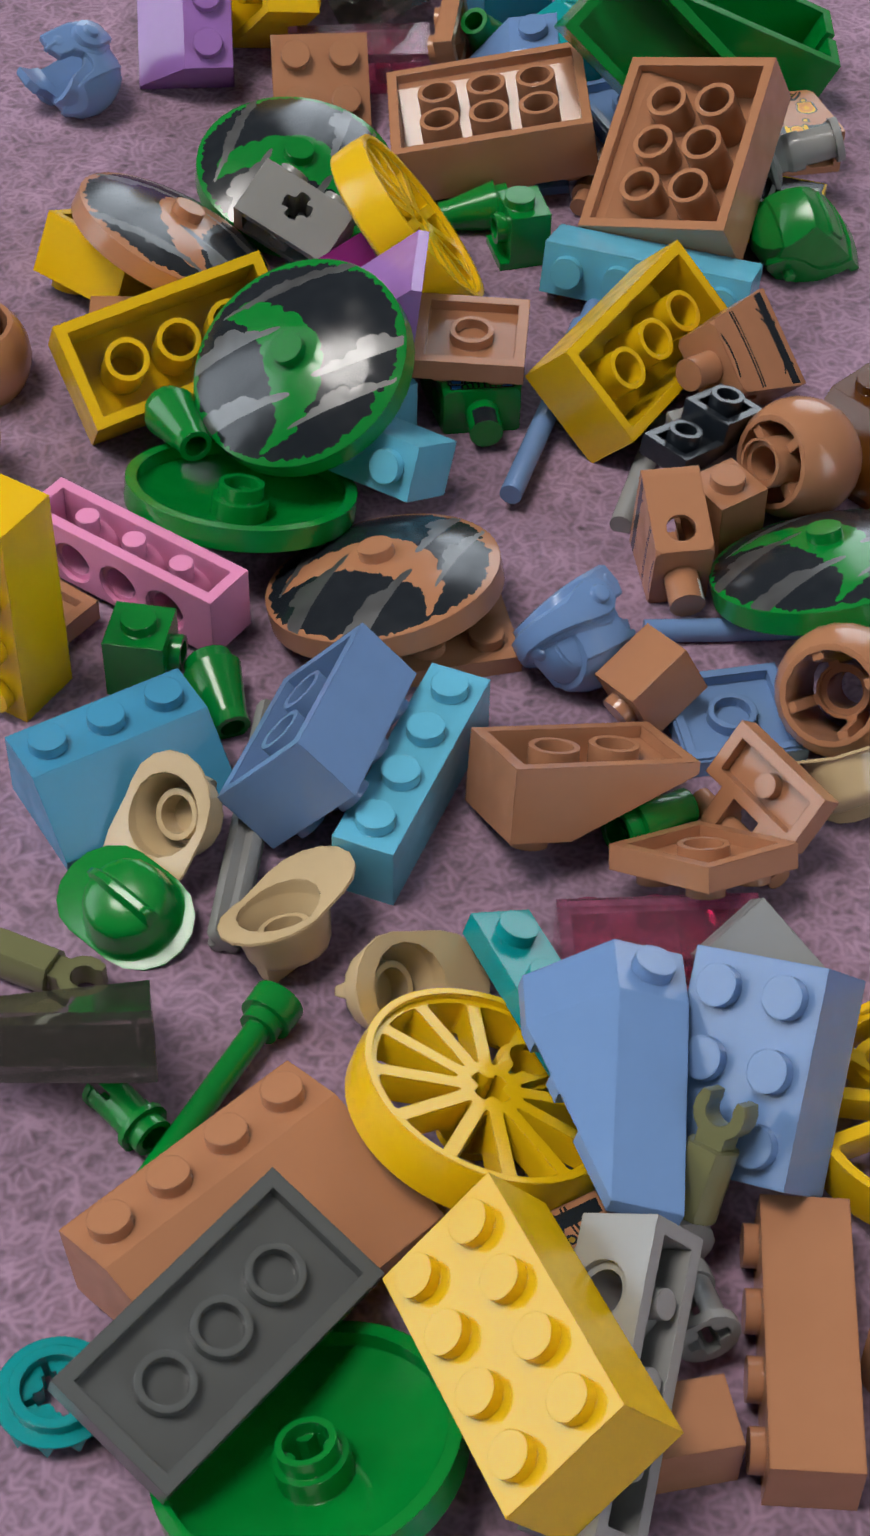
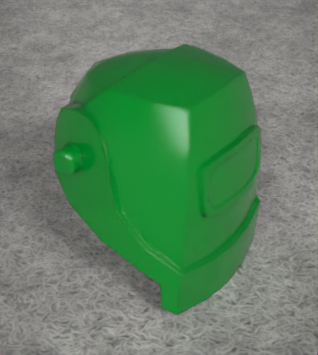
[749,186,859,282]

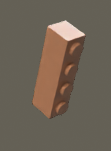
[739,1194,868,1511]

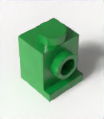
[486,185,552,271]

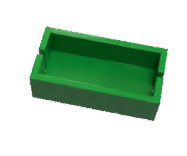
[554,0,736,95]
[683,0,841,97]

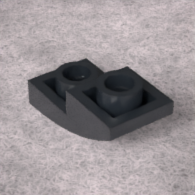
[639,383,762,470]

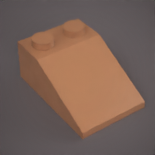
[465,721,700,851]

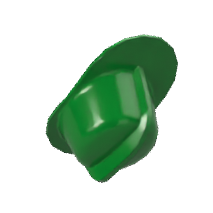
[56,845,196,971]

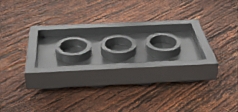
[48,1167,384,1505]

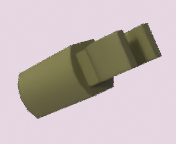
[0,927,108,1013]
[683,1085,759,1226]

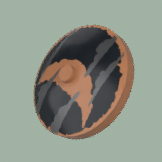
[71,172,271,289]
[265,514,505,658]

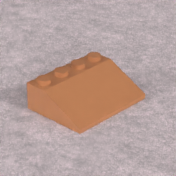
[386,42,598,201]
[578,57,791,260]
[59,1060,445,1320]

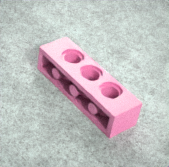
[43,477,251,649]

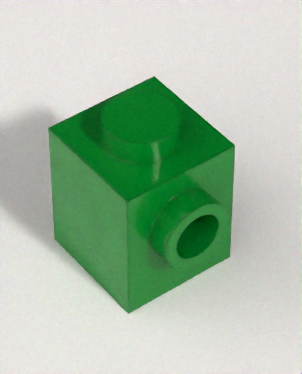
[101,601,188,695]

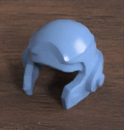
[17,20,122,119]
[512,565,636,692]

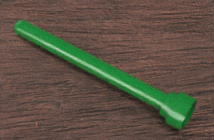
[137,980,303,1171]

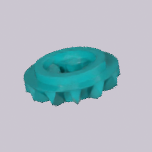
[0,1336,93,1458]

